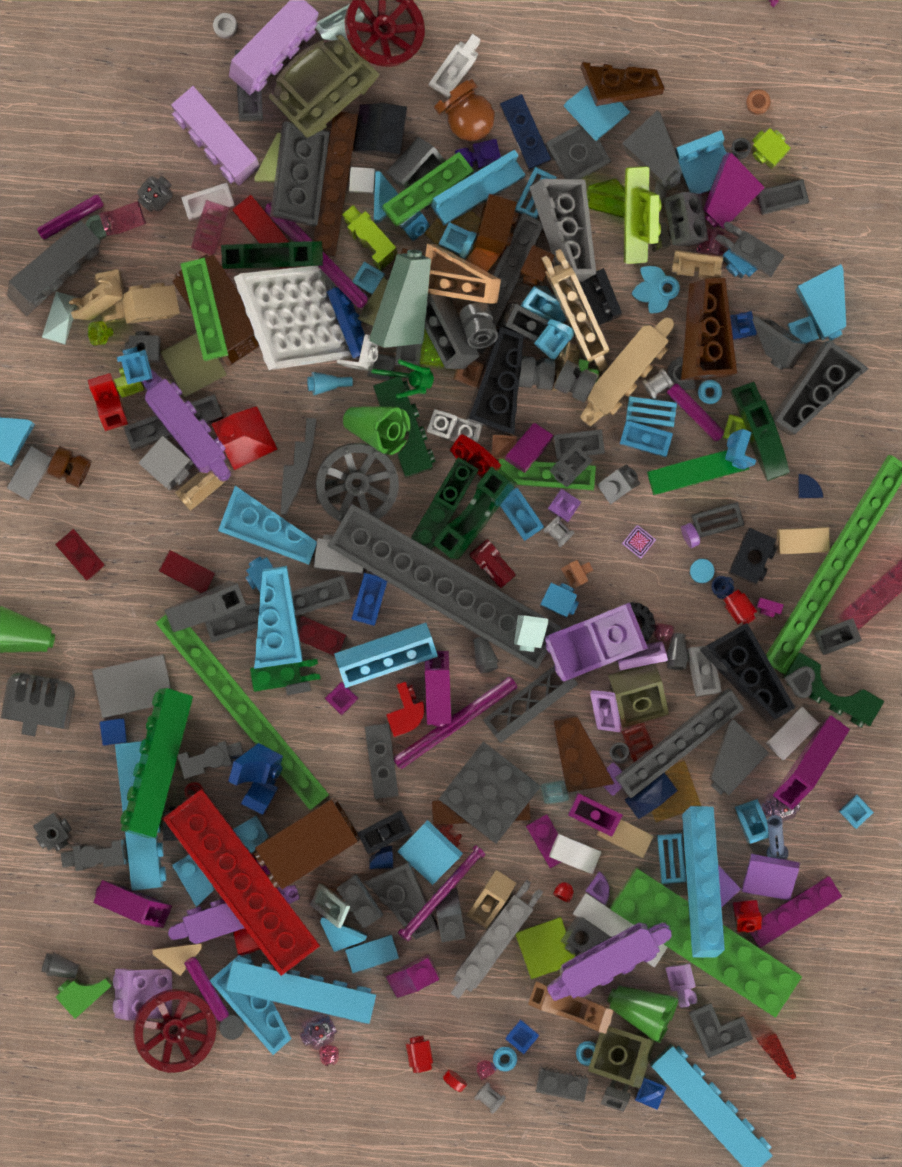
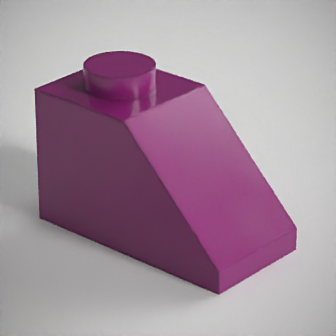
[567,793,623,837]

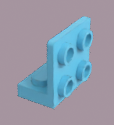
[675,130,726,194]

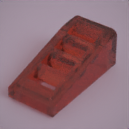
[621,722,654,763]
[756,1031,796,1080]

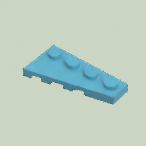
[218,486,317,565]
[254,566,303,669]
[172,815,269,907]
[209,954,291,1055]

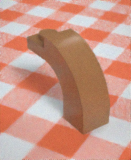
[528,981,614,1034]

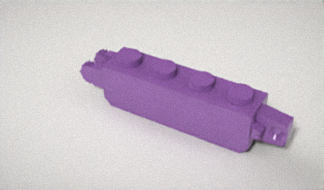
[142,369,231,482]
[168,885,300,944]
[547,922,672,1001]

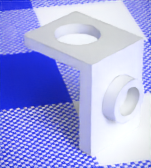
[337,334,378,371]

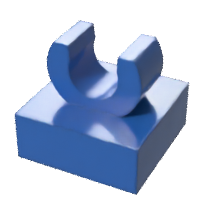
[730,311,757,340]

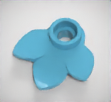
[632,266,680,314]

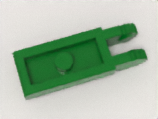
[250,659,321,692]

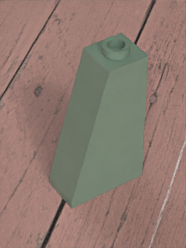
[369,250,431,348]

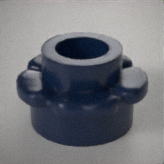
[712,576,734,599]

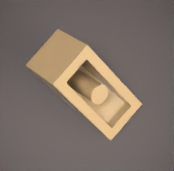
[466,870,516,929]

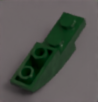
[731,382,790,481]
[411,457,479,551]

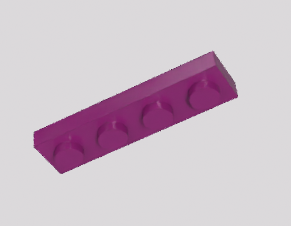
[749,876,842,948]

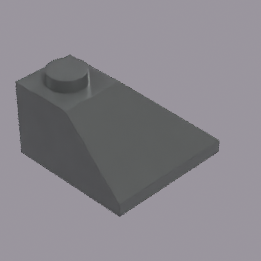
[752,316,808,370]

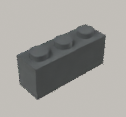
[425,294,480,369]

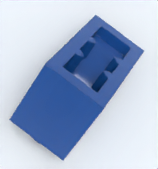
[229,743,283,786]
[241,779,279,815]

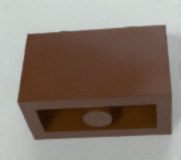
[474,194,518,254]
[519,245,555,289]

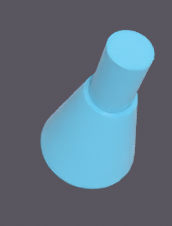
[307,372,353,396]

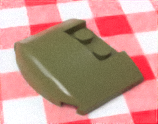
[269,35,379,138]

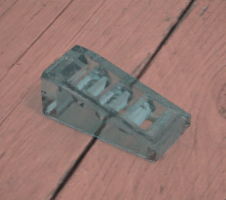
[541,781,569,804]

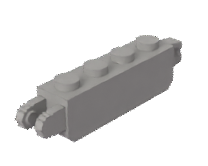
[451,880,543,999]

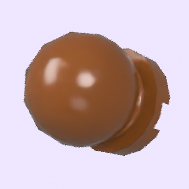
[434,79,495,142]

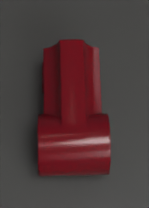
[469,539,516,588]

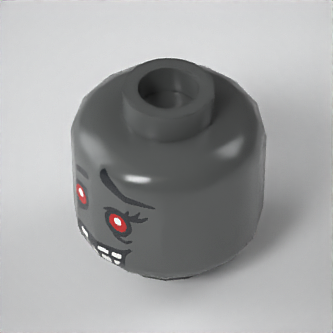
[137,176,173,212]

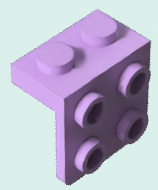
[113,968,172,1020]

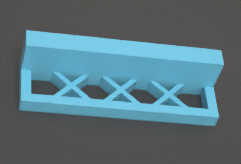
[431,149,525,226]

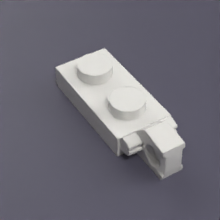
[429,34,481,99]

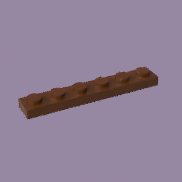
[313,112,358,258]

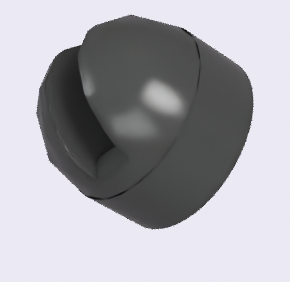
[731,138,751,159]
[610,742,630,763]

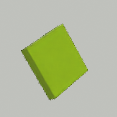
[515,917,575,979]

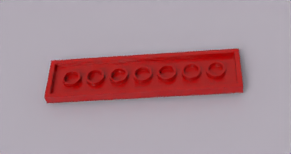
[163,789,321,976]

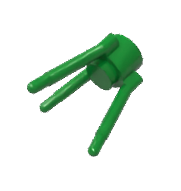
[371,359,434,399]

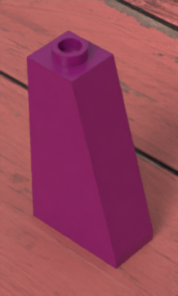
[773,715,850,810]

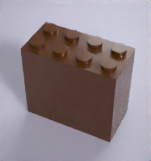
[172,254,260,367]
[254,797,360,890]

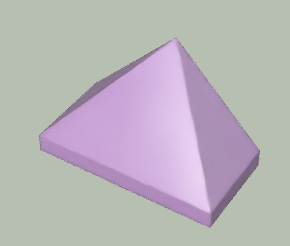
[590,690,622,732]

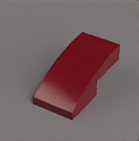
[158,550,216,593]

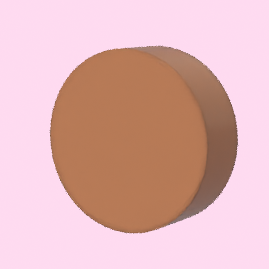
[746,89,771,115]

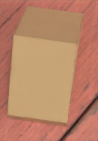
[152,942,204,976]

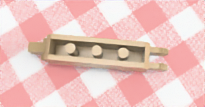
[541,249,609,372]
[580,317,675,427]

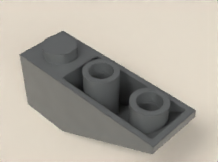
[164,581,246,632]

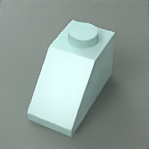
[514,615,548,652]

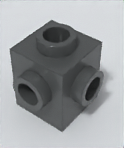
[125,331,161,363]
[33,812,72,852]

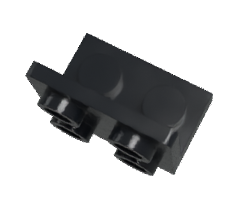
[579,268,622,325]

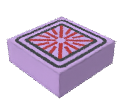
[622,525,656,559]

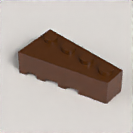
[681,278,737,380]

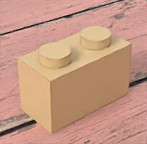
[122,283,180,324]

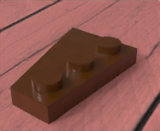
[580,62,665,106]
[554,717,615,793]

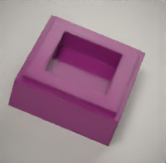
[324,681,359,716]

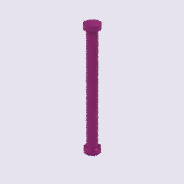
[398,845,486,942]

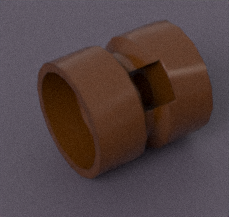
[47,446,92,488]

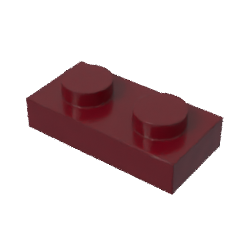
[55,529,106,581]
[297,616,347,656]

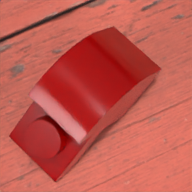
[87,373,128,431]
[386,682,424,737]

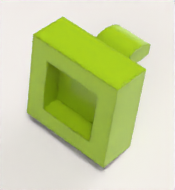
[114,368,144,398]

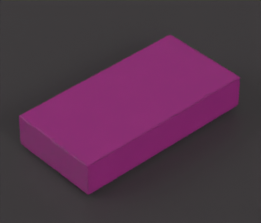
[505,423,554,473]

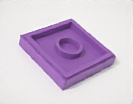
[742,854,800,900]

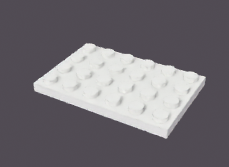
[234,266,352,370]

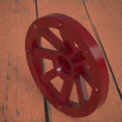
[345,0,425,67]
[133,989,216,1073]

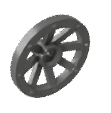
[316,443,399,522]

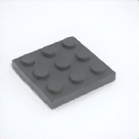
[438,741,541,844]

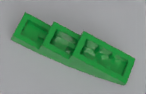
[647,450,749,496]

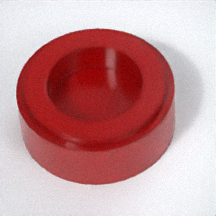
[443,1069,467,1092]

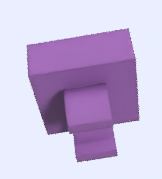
[548,489,581,523]

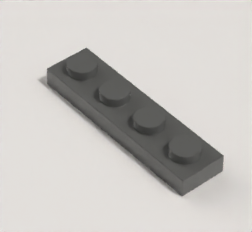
[124,394,224,451]

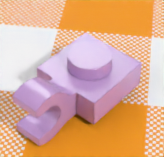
[666,963,698,1008]

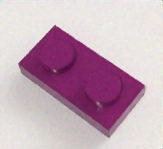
[526,814,561,868]

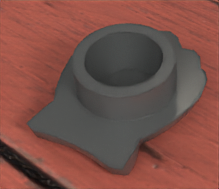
[668,356,696,390]

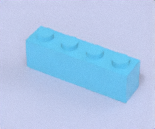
[334,623,438,688]

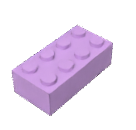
[229,0,318,95]
[171,86,260,186]

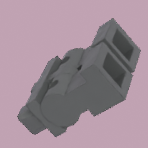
[178,741,244,779]
[61,838,129,871]

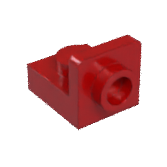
[733,900,762,932]

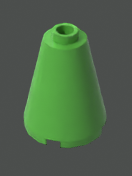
[343,406,410,455]
[0,605,55,653]
[607,986,678,1043]

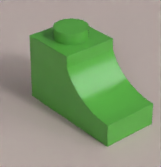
[56,977,113,1019]

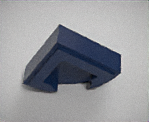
[798,474,823,499]
[369,845,393,869]

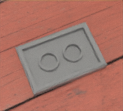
[92,655,171,718]

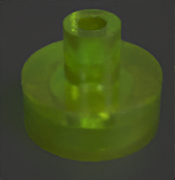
[88,321,113,346]

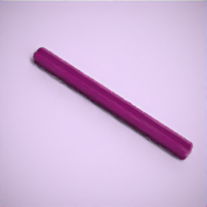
[264,202,369,308]
[394,677,517,769]

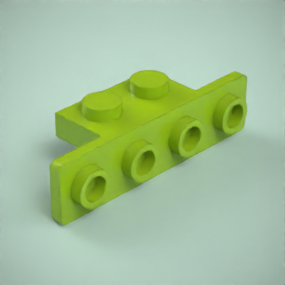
[624,166,661,264]

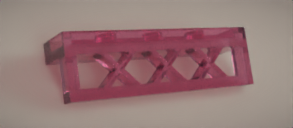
[837,559,902,630]

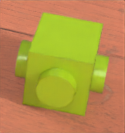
[751,128,791,170]

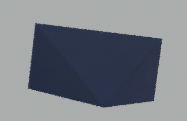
[624,772,678,819]

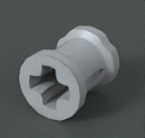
[642,368,673,399]
[543,516,575,548]
[474,1081,506,1114]

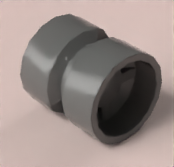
[460,302,498,349]
[519,356,555,390]
[554,360,598,403]

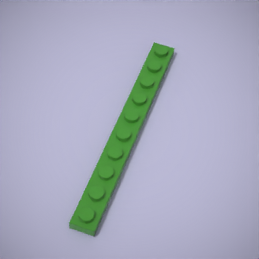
[766,455,902,675]
[156,615,329,810]

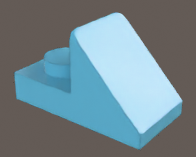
[521,286,566,324]

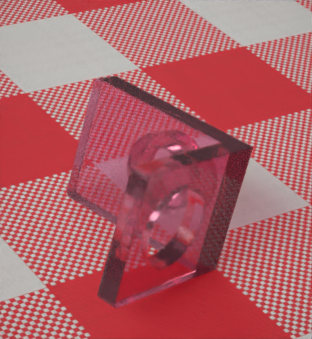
[99,201,146,236]

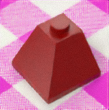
[212,406,278,471]

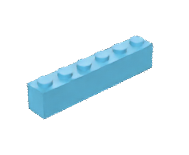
[115,741,167,891]
[682,806,725,957]
[225,957,376,1024]
[650,1044,773,1167]

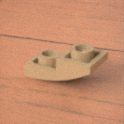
[777,527,830,554]
[596,820,654,858]

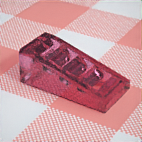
[191,200,230,255]

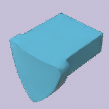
[439,222,477,259]
[534,319,574,359]

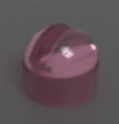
[654,623,674,642]
[319,1045,339,1066]
[476,1060,497,1081]

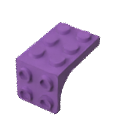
[545,603,648,681]

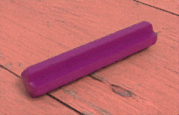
[37,195,104,240]
[667,383,724,442]
[184,957,229,1021]

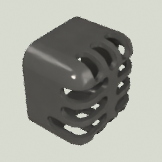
[0,673,75,737]

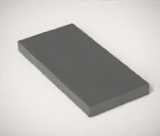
[270,121,330,227]

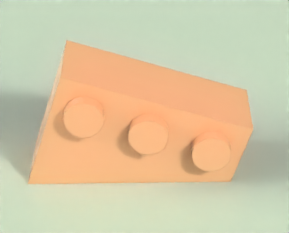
[425,244,501,304]

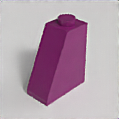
[703,152,765,229]
[425,651,451,727]
[93,880,172,928]
[385,954,440,998]

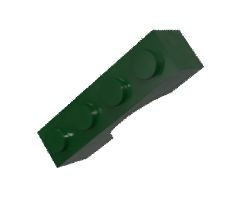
[221,241,323,269]
[373,376,436,479]
[433,467,517,560]
[783,652,885,728]

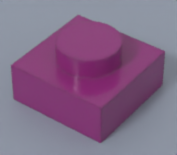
[755,598,784,618]

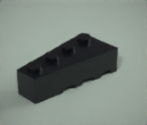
[466,327,524,436]
[700,623,795,723]

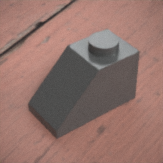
[497,304,549,343]
[433,888,466,942]

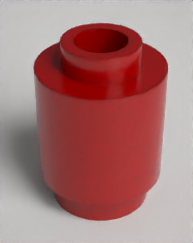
[723,589,757,625]
[405,1035,434,1073]

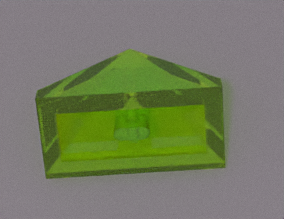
[587,178,625,218]

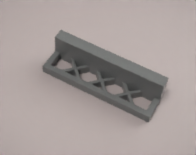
[483,665,578,743]

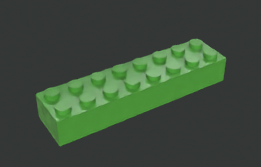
[610,868,802,1018]

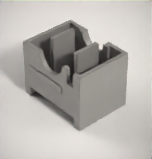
[139,436,194,491]

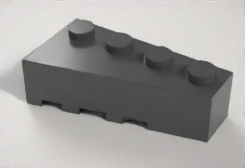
[7,221,101,316]
[772,340,869,435]

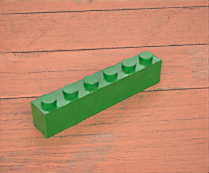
[120,688,193,838]

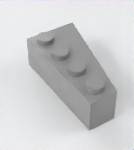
[529,179,596,281]

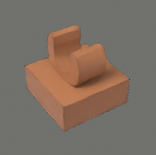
[561,560,593,589]

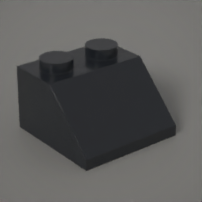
[353,103,408,159]

